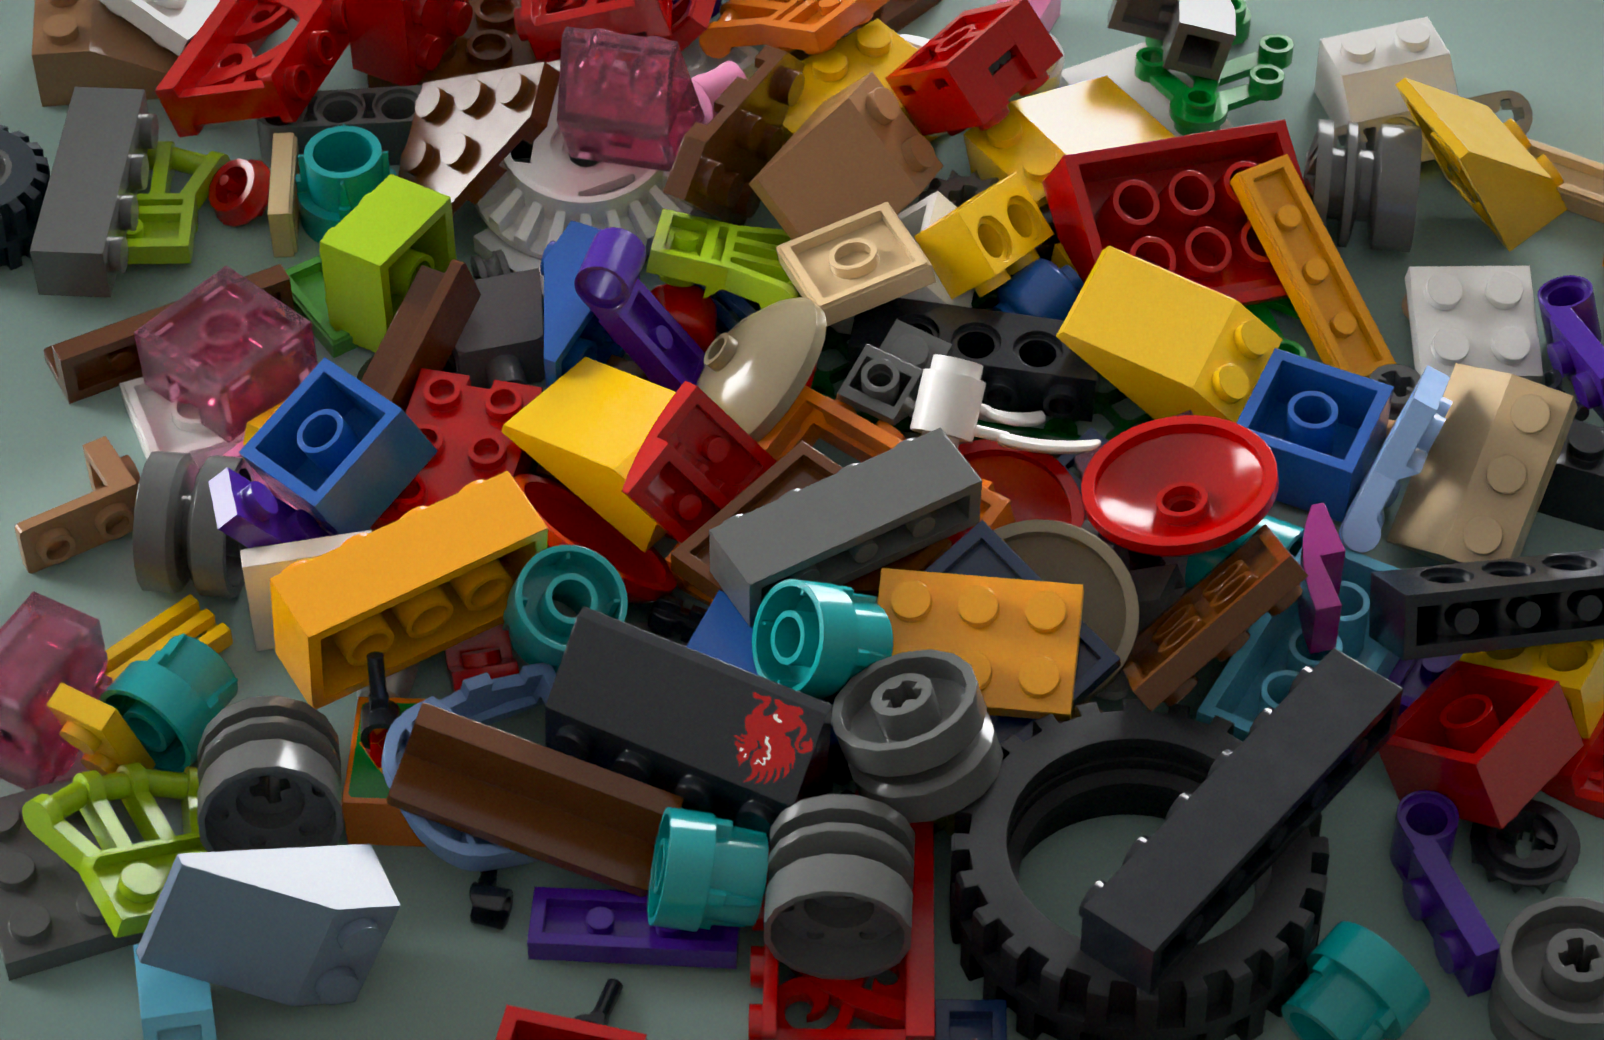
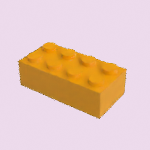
[270,471,548,710]

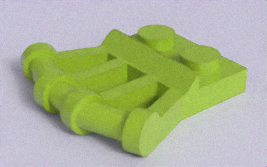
[126,141,230,264]
[646,208,801,309]
[22,762,207,938]

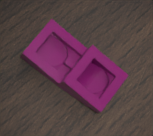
[1297,503,1346,654]

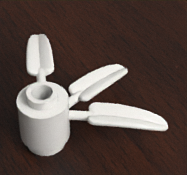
[909,354,1101,454]

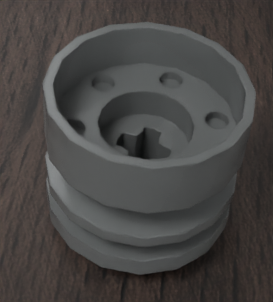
[1303,119,1422,252]
[197,695,344,852]
[764,794,915,980]

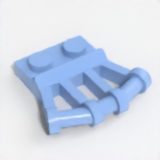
[1339,365,1452,553]

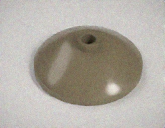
[696,297,827,442]
[993,519,1139,705]

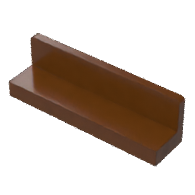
[361,259,481,413]
[43,264,296,404]
[386,702,684,897]

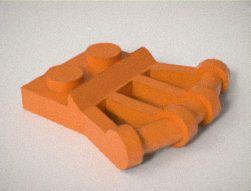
[699,0,890,59]

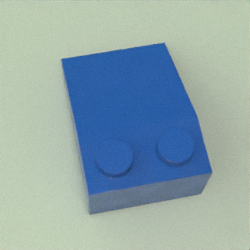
[540,220,640,389]

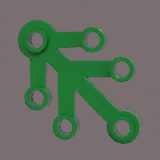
[1134,0,1294,136]

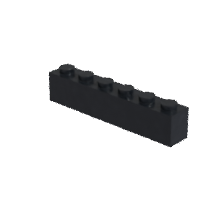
[1079,648,1403,995]

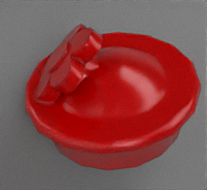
[208,158,271,227]

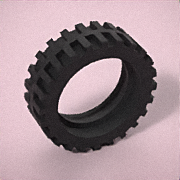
[949,699,1330,1040]

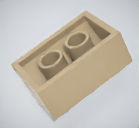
[1386,363,1578,564]

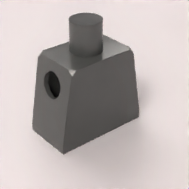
[447,268,545,389]

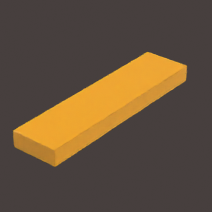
[1230,154,1396,378]

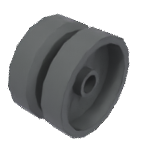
[133,451,254,598]
[832,649,1003,823]
[1487,897,1604,1040]

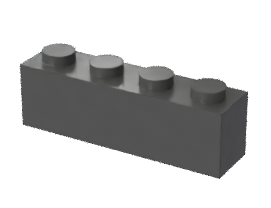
[30,87,159,298]
[709,428,982,627]

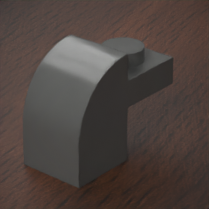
[1107,0,1236,81]

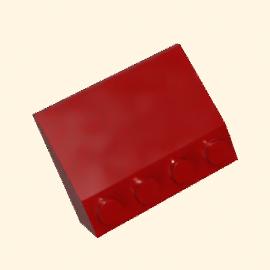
[1042,119,1307,306]

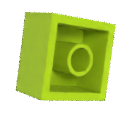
[319,174,457,353]

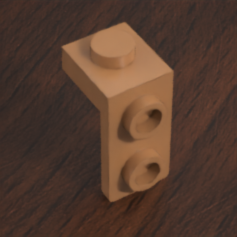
[15,436,141,574]

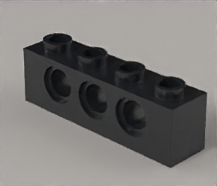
[847,298,1101,422]
[1369,548,1604,661]

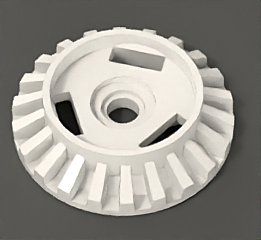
[474,57,700,260]

